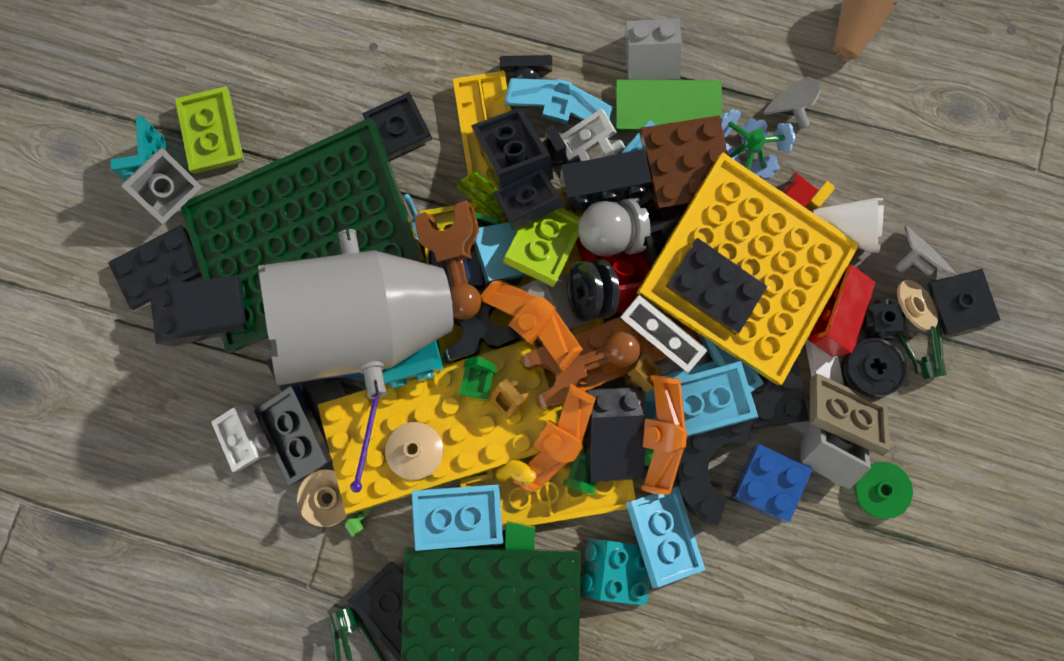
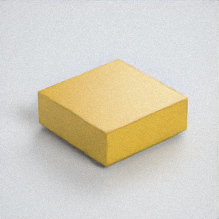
[805,181,835,213]

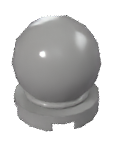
[578,198,650,257]

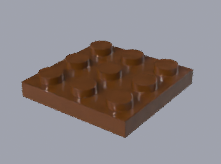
[639,115,729,210]

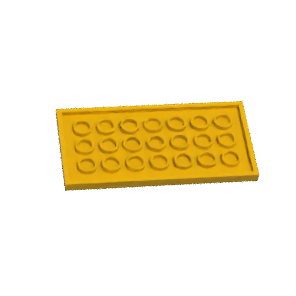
[318,340,559,515]

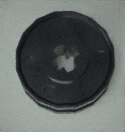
[567,260,620,321]
[842,338,907,400]

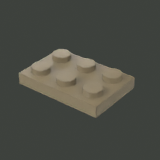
[810,373,890,456]

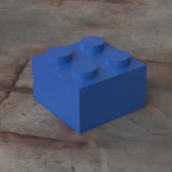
[730,444,813,523]

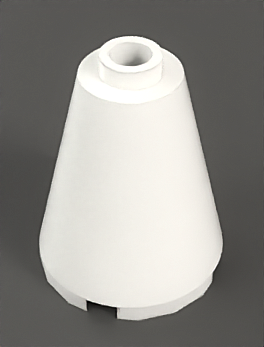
[813,198,884,253]

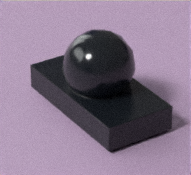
[499,55,552,79]

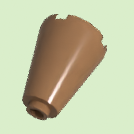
[833,0,897,62]

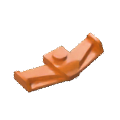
[480,280,583,372]
[641,375,687,495]
[512,383,596,492]

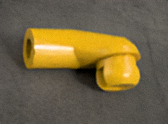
[496,459,536,485]

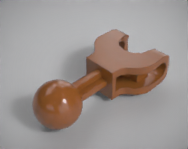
[415,200,481,320]
[520,331,640,410]

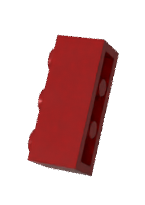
[808,265,876,357]

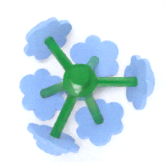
[720,109,795,180]

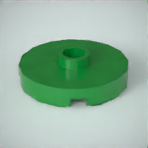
[853,462,913,519]

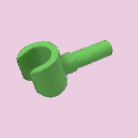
[346,507,374,537]

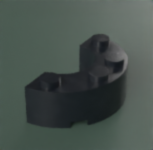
[675,419,754,527]

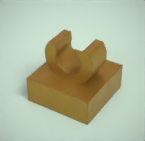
[624,351,662,392]
[489,379,529,419]

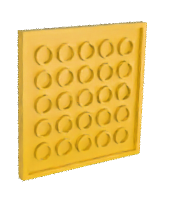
[637,152,859,385]

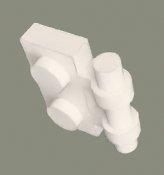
[561,109,625,162]

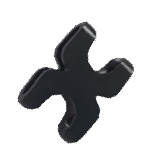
[444,291,522,364]

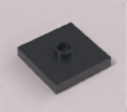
[362,92,433,159]
[493,169,564,231]
[927,268,1001,335]

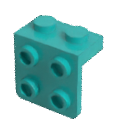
[111,116,166,181]
[382,341,444,389]
[581,538,650,605]

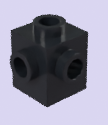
[862,300,906,341]

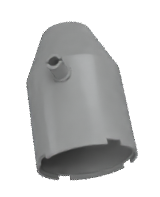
[258,229,453,399]

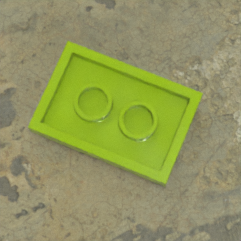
[175,86,244,174]
[503,208,580,287]

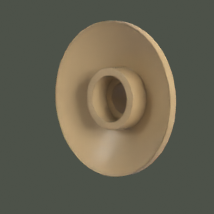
[897,280,938,331]
[385,422,443,480]
[297,469,348,527]

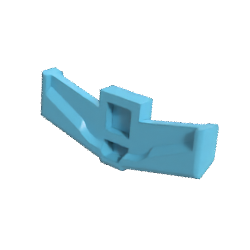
[503,78,612,125]

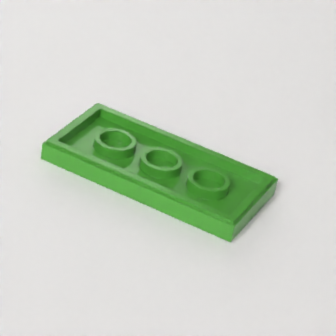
[616,80,722,133]

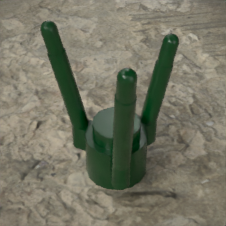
[897,320,947,379]
[329,607,386,661]

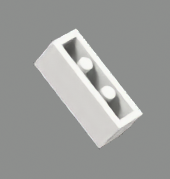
[621,295,707,373]

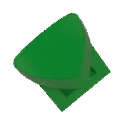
[459,357,498,402]
[562,453,597,496]

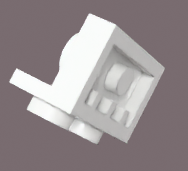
[211,405,273,472]

